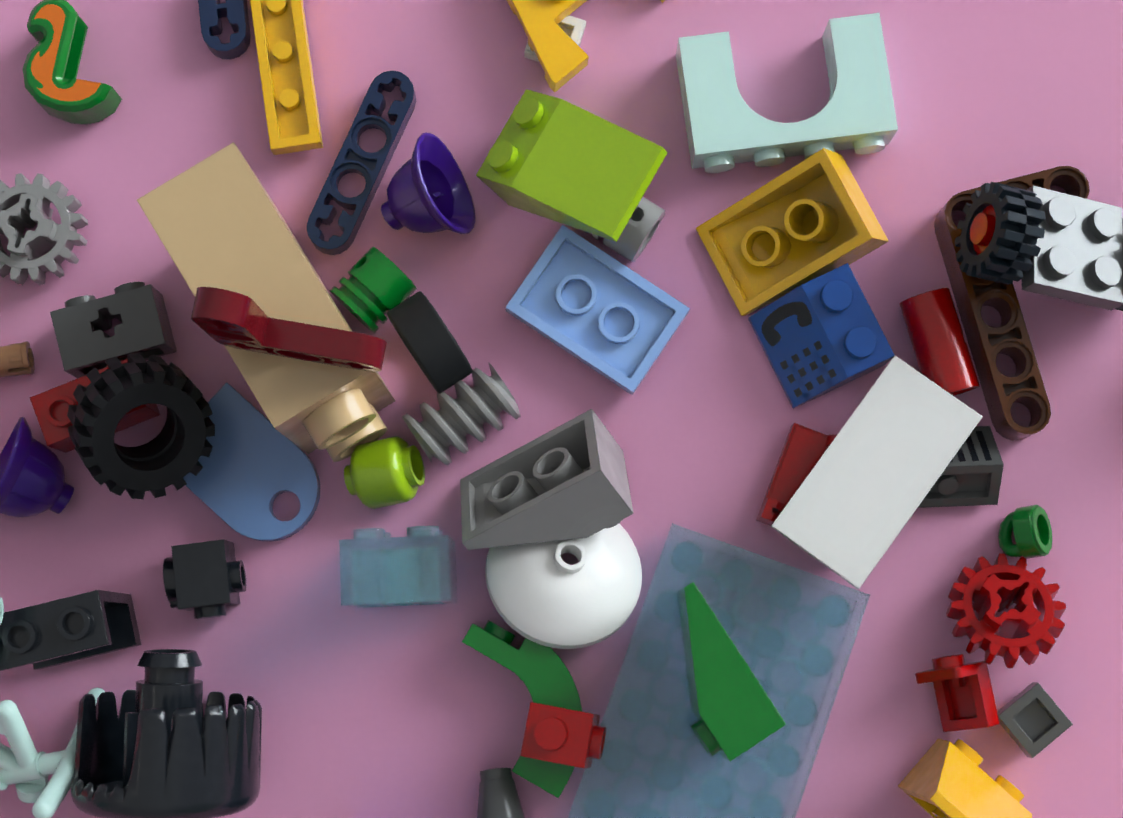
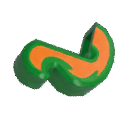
[22,0,122,124]

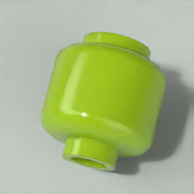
[344,436,425,509]

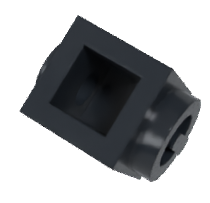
[163,539,246,619]

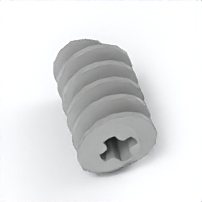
[402,363,521,465]

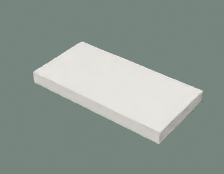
[771,356,983,589]

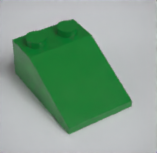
[677,582,787,762]

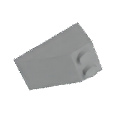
[460,409,634,550]

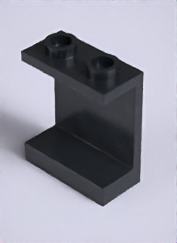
[0,590,141,671]

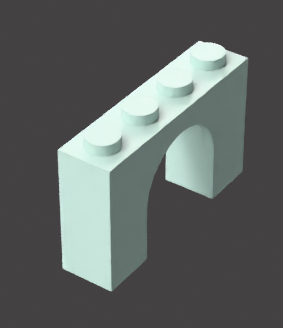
[676,13,898,173]

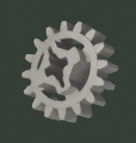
[0,173,88,285]

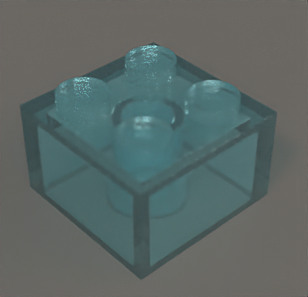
[339,526,458,608]

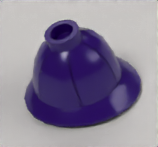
[381,133,475,234]
[0,417,74,517]

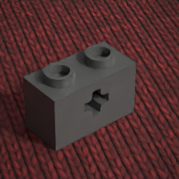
[50,282,177,378]

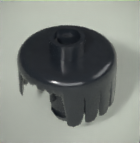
[71,649,262,818]

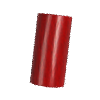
[899,288,980,396]

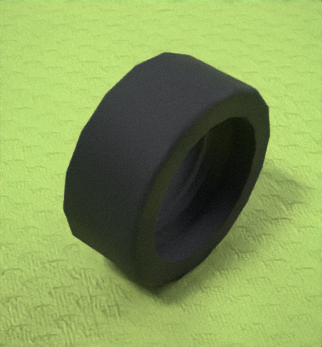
[386,291,473,393]

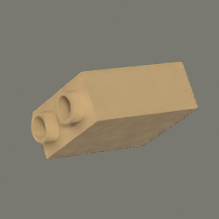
[137,142,395,462]

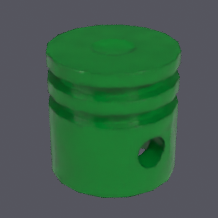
[330,247,417,333]

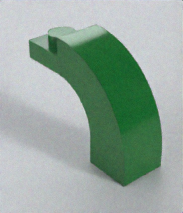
[462,620,582,798]

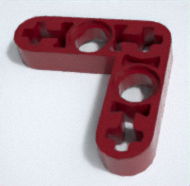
[191,287,387,372]

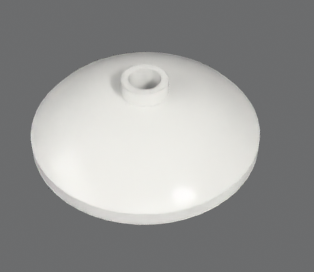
[485,524,642,649]

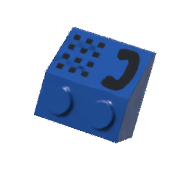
[748,263,895,409]

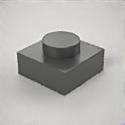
[997,682,1073,758]

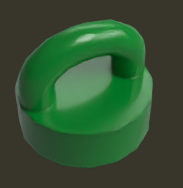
[998,505,1053,559]

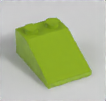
[476,89,668,242]

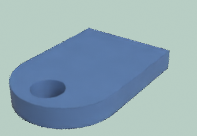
[183,382,320,541]

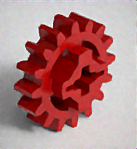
[946,553,1066,668]

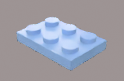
[505,225,690,395]

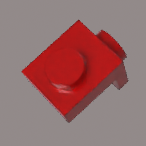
[915,654,1000,732]
[520,702,606,769]

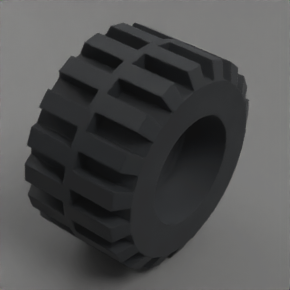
[67,353,215,499]

